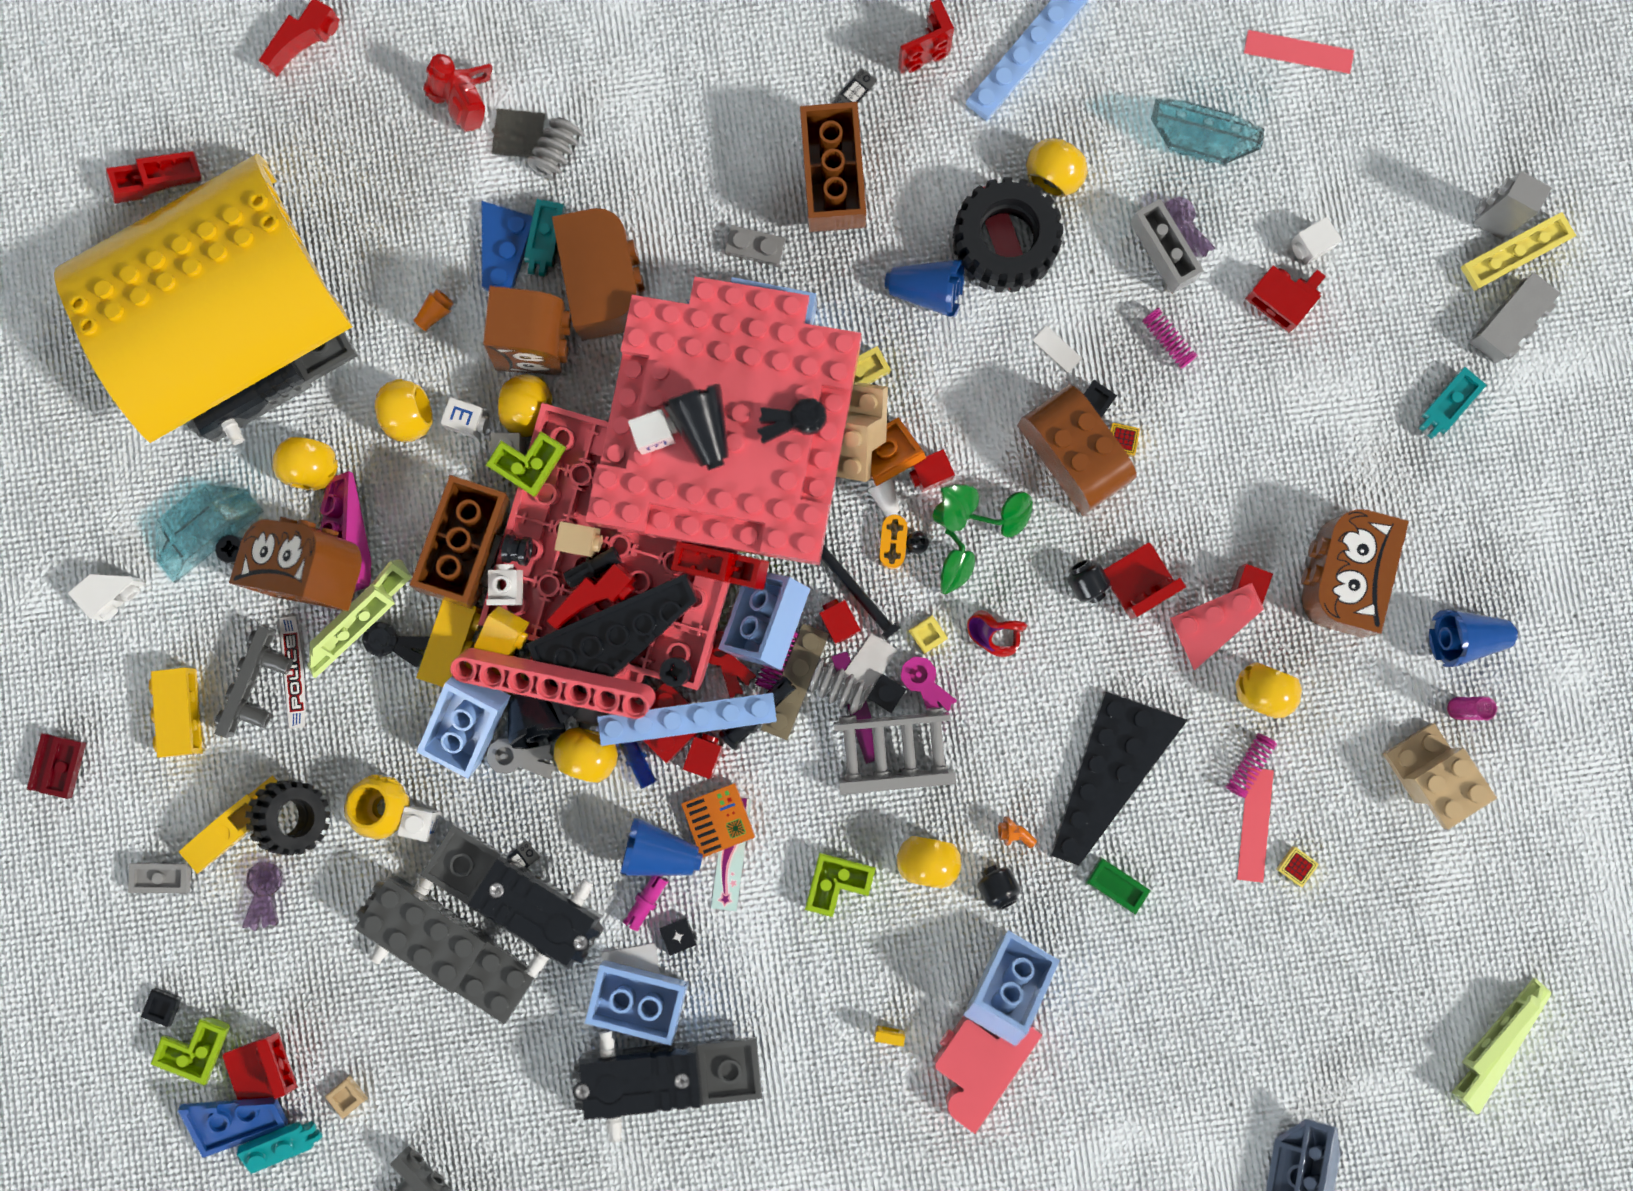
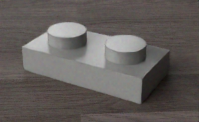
[725,225,786,267]
[128,863,191,894]

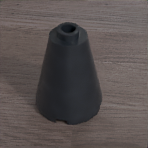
[663,384,729,470]
[507,673,566,749]

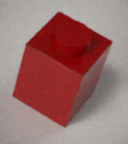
[908,449,955,493]
[1230,564,1273,605]
[819,599,861,645]
[683,733,724,779]

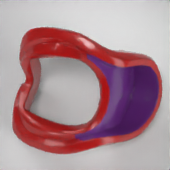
[967,610,1028,657]

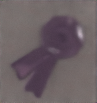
[1164,196,1215,257]
[242,862,283,931]

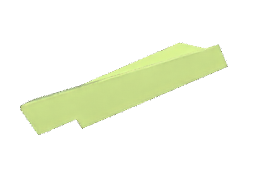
[307,559,412,678]
[1452,978,1551,1114]

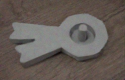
[487,738,556,779]

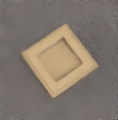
[324,1076,368,1119]

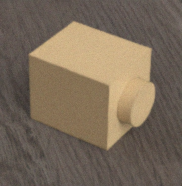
[555,521,603,557]

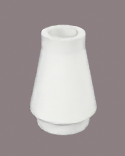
[867,478,901,517]

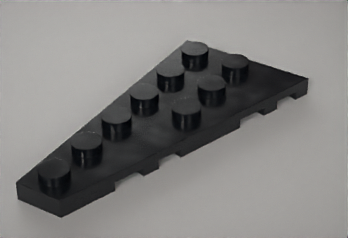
[527,574,699,724]
[1050,692,1188,866]

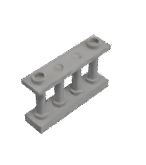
[834,707,956,795]

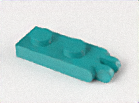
[524,199,566,277]
[1418,367,1487,439]
[237,1121,322,1174]

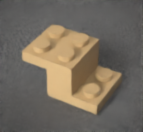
[836,382,888,482]
[1383,723,1497,830]

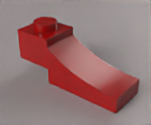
[259,0,340,77]
[106,151,202,204]
[671,541,770,590]
[547,564,637,629]

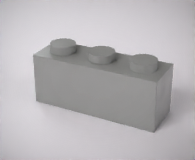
[1473,171,1552,240]
[1130,198,1204,294]
[1469,272,1560,364]

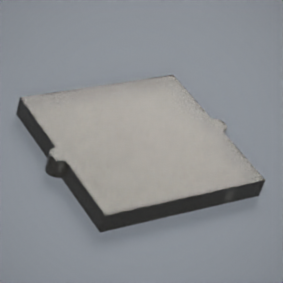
[491,109,546,158]
[480,534,504,589]

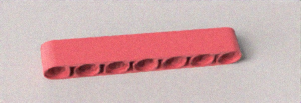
[450,648,655,719]

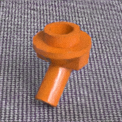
[998,816,1037,848]

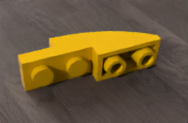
[179,775,278,874]

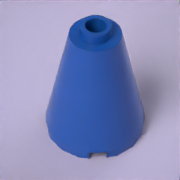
[885,260,964,317]
[1429,609,1518,667]
[620,818,703,876]

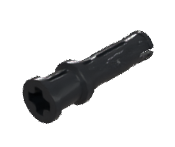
[719,676,796,751]

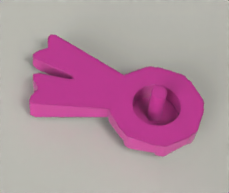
[901,657,957,711]

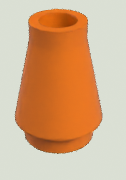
[413,289,454,331]

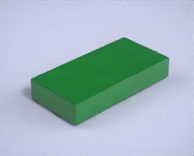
[1085,857,1151,915]

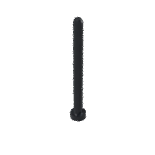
[821,545,901,640]

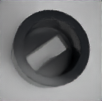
[906,531,929,555]

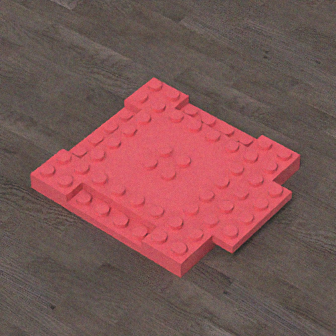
[586,276,862,566]
[478,403,739,701]

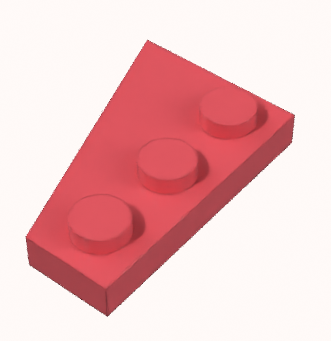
[1170,583,1264,670]

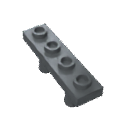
[214,626,293,738]
[390,1145,452,1191]

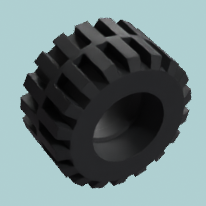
[245,780,330,856]

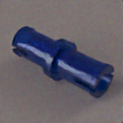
[619,741,657,789]

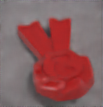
[709,630,756,698]

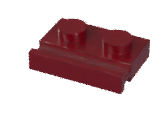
[26,733,87,799]

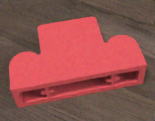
[933,1016,1042,1134]

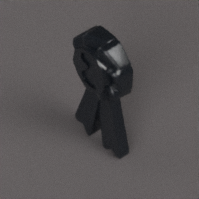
[757,398,827,444]
[362,621,430,668]

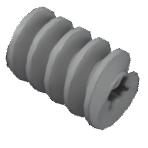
[527,117,584,181]
[809,658,873,715]

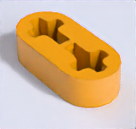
[879,515,908,570]

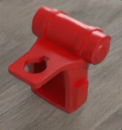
[423,54,493,132]

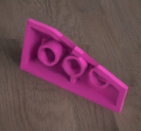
[319,471,371,592]

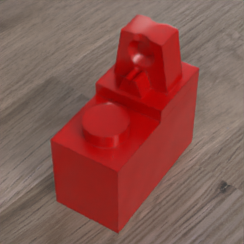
[1245,265,1326,333]

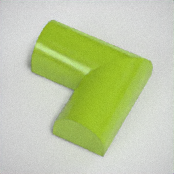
[486,431,567,497]
[805,852,876,917]
[150,1017,230,1085]

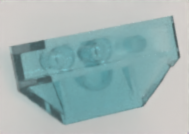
[1151,98,1265,165]
[156,484,264,583]

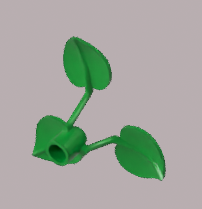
[933,484,1033,594]

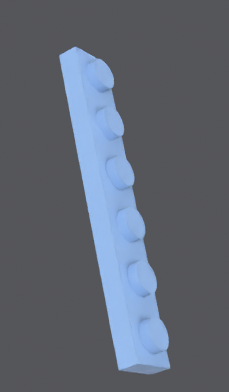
[966,0,1089,121]
[598,693,777,746]

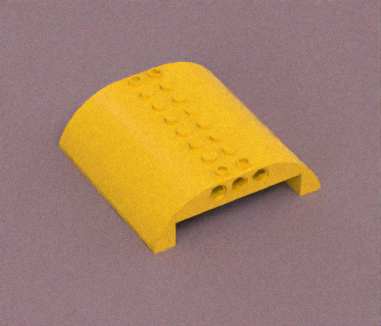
[54,153,353,443]

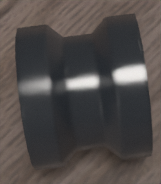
[501,534,533,566]
[215,535,242,565]
[660,657,692,687]

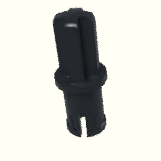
[564,546,622,587]

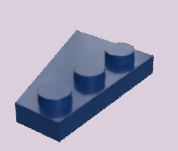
[482,201,533,291]
[177,1098,288,1158]

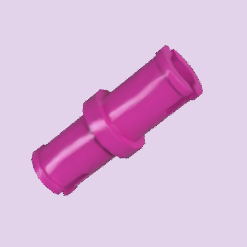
[623,876,669,931]

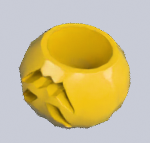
[1026,138,1088,197]
[498,374,553,437]
[374,379,433,443]
[272,437,338,491]
[1235,662,1302,718]
[553,727,618,783]
[344,774,410,840]
[897,836,961,889]

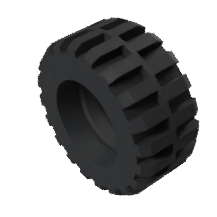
[952,177,1063,293]

